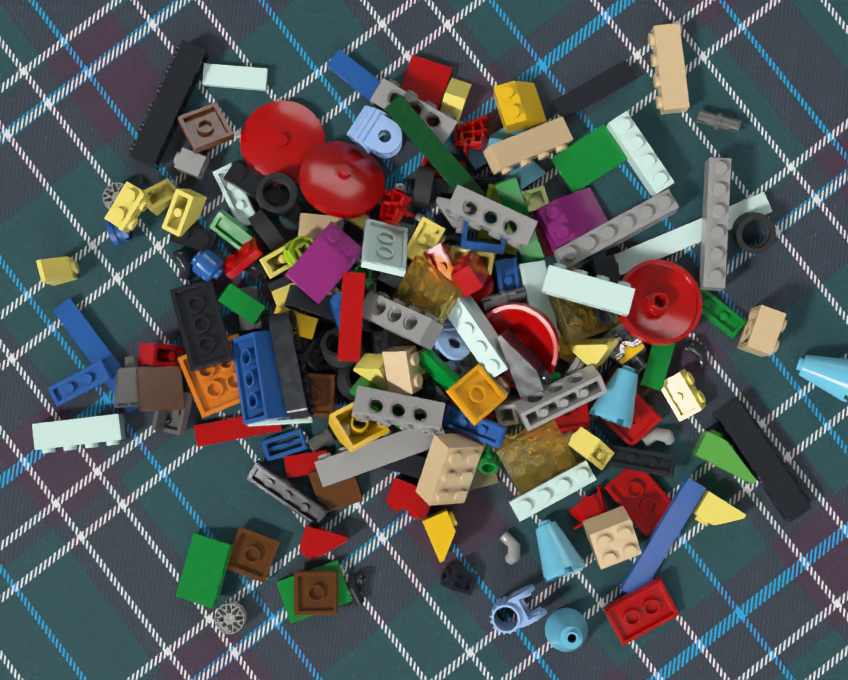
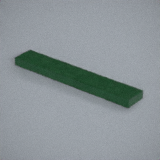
[384,94,486,208]

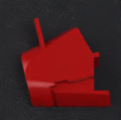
[454,115,491,160]
[379,188,414,225]
[568,484,608,530]

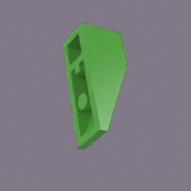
[692,429,756,484]

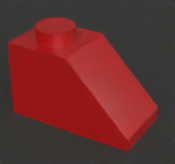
[138,343,186,367]
[299,524,349,559]

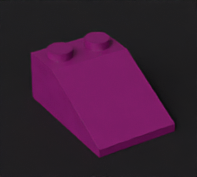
[533,187,608,253]
[285,221,362,304]

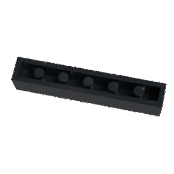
[129,40,210,170]
[712,399,812,523]

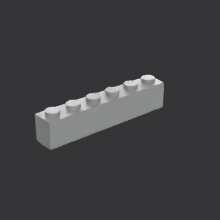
[699,157,731,291]
[554,189,679,271]
[314,418,445,487]

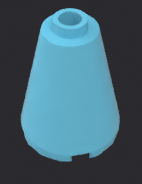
[796,355,848,402]
[589,365,638,428]
[536,519,586,583]
[545,608,588,652]

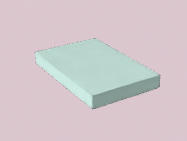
[361,218,408,277]

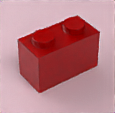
[450,251,489,298]
[385,476,430,520]

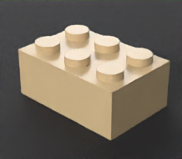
[416,433,484,506]

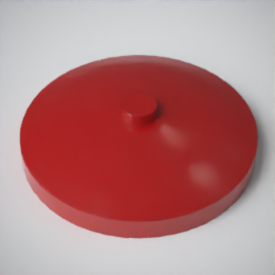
[240,100,326,186]
[298,141,385,219]
[618,260,702,346]
[485,302,561,388]

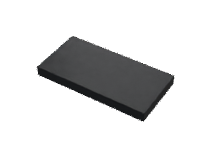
[170,279,234,373]

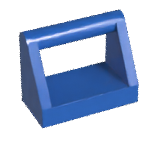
[459,212,507,254]

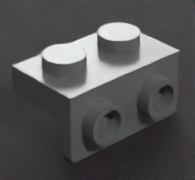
[152,392,193,436]

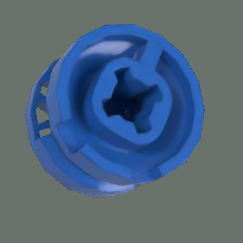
[105,219,133,246]

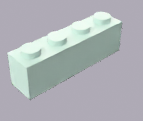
[606,111,675,197]
[518,260,561,339]
[541,263,635,316]
[441,293,509,379]
[32,414,126,454]
[508,460,597,521]

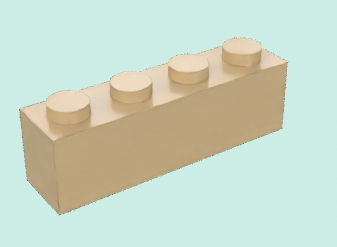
[648,23,690,115]
[483,116,573,175]

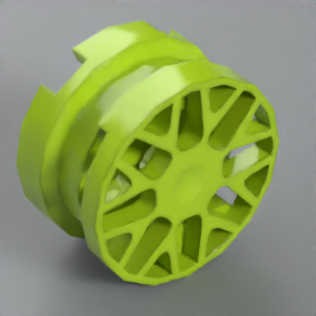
[283,236,313,267]

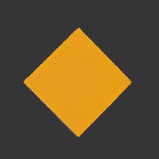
[446,363,507,426]

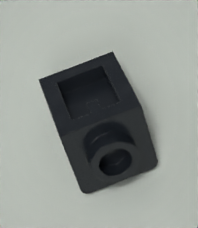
[440,564,478,595]

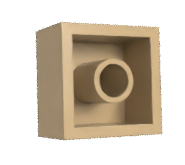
[737,305,787,357]
[582,506,642,569]

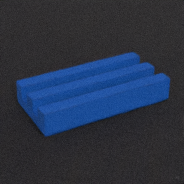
[261,428,309,462]

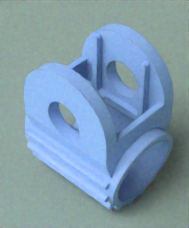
[347,106,402,158]
[421,317,470,371]
[490,584,547,635]

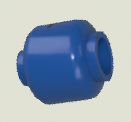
[191,249,224,281]

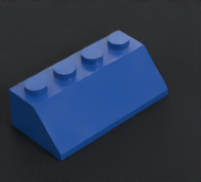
[231,331,288,425]

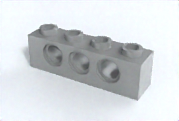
[370,78,457,145]
[445,185,538,249]
[363,291,444,350]
[513,364,608,431]
[351,386,445,435]

